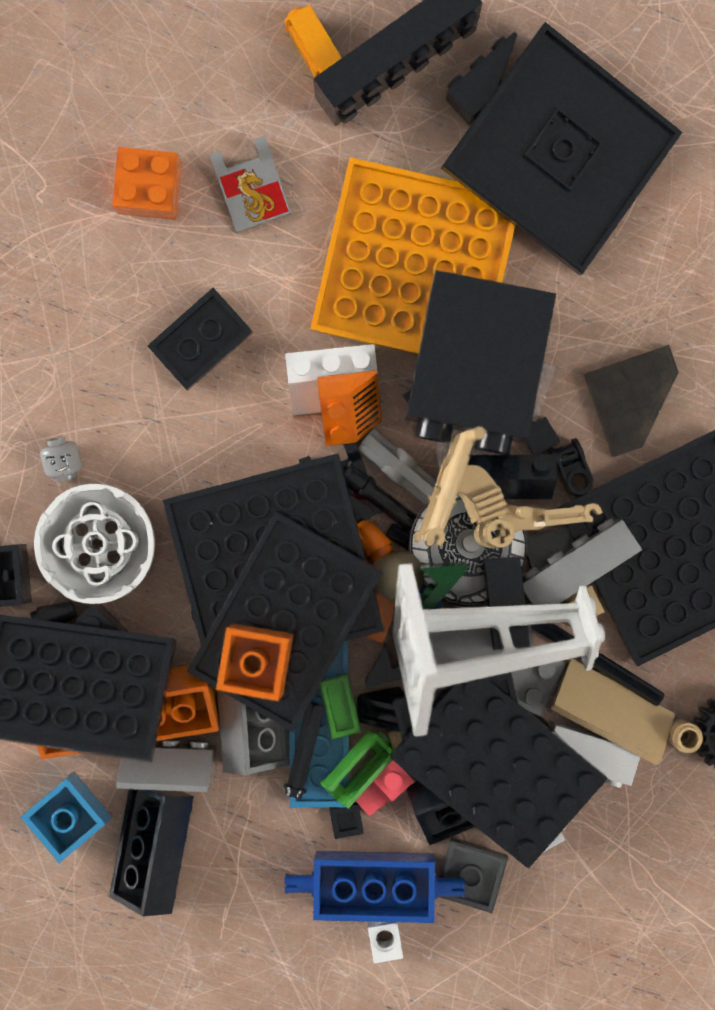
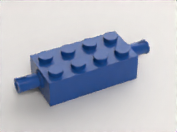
[285,851,465,923]

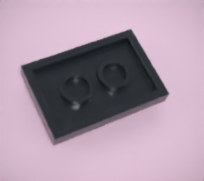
[147,287,253,391]

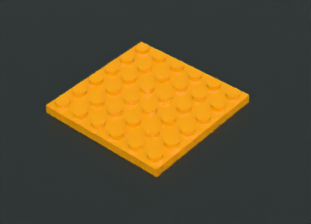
[310,157,515,355]

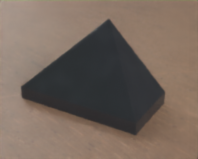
[357,686,406,732]

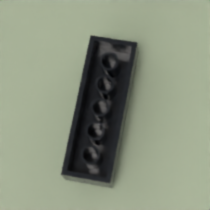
[313,0,483,126]

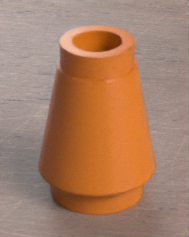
[357,519,394,563]

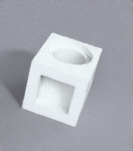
[368,922,403,963]

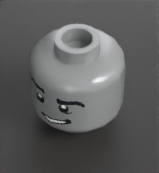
[40,437,82,482]

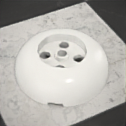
[34,484,155,604]

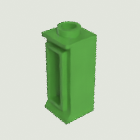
[319,730,393,809]

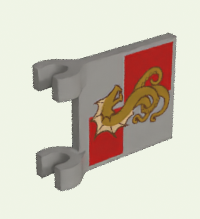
[209,135,292,233]

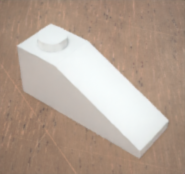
[550,721,640,788]

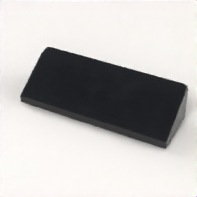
[483,557,530,650]

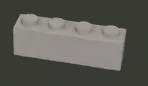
[522,517,642,605]
[428,625,534,665]

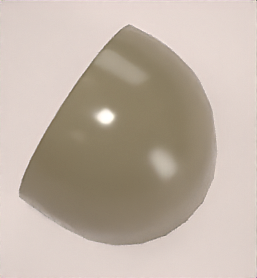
[372,551,424,603]

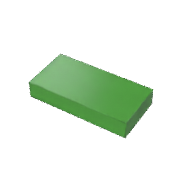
[320,673,361,739]

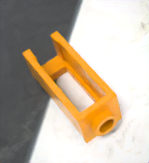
[284,4,341,77]

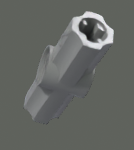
[358,429,437,505]

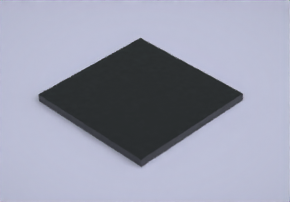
[441,22,683,275]

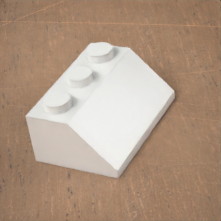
[285,344,379,416]

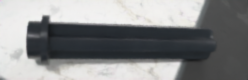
[283,702,325,799]

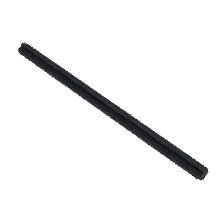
[385,524,665,706]

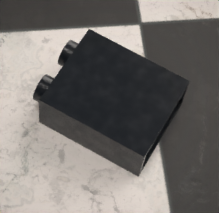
[405,270,556,455]

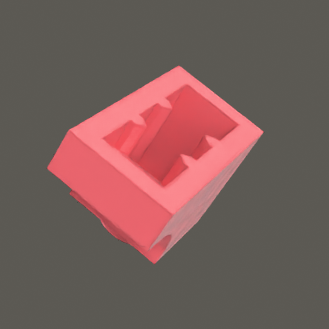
[356,760,414,816]

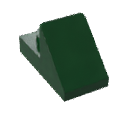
[419,561,469,610]

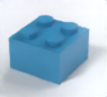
[21,772,112,863]

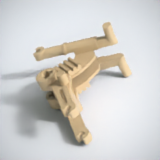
[414,427,602,548]

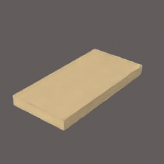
[550,658,675,765]

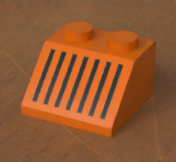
[317,370,382,446]

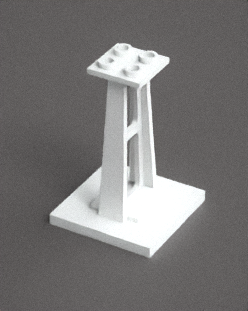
[392,564,605,737]

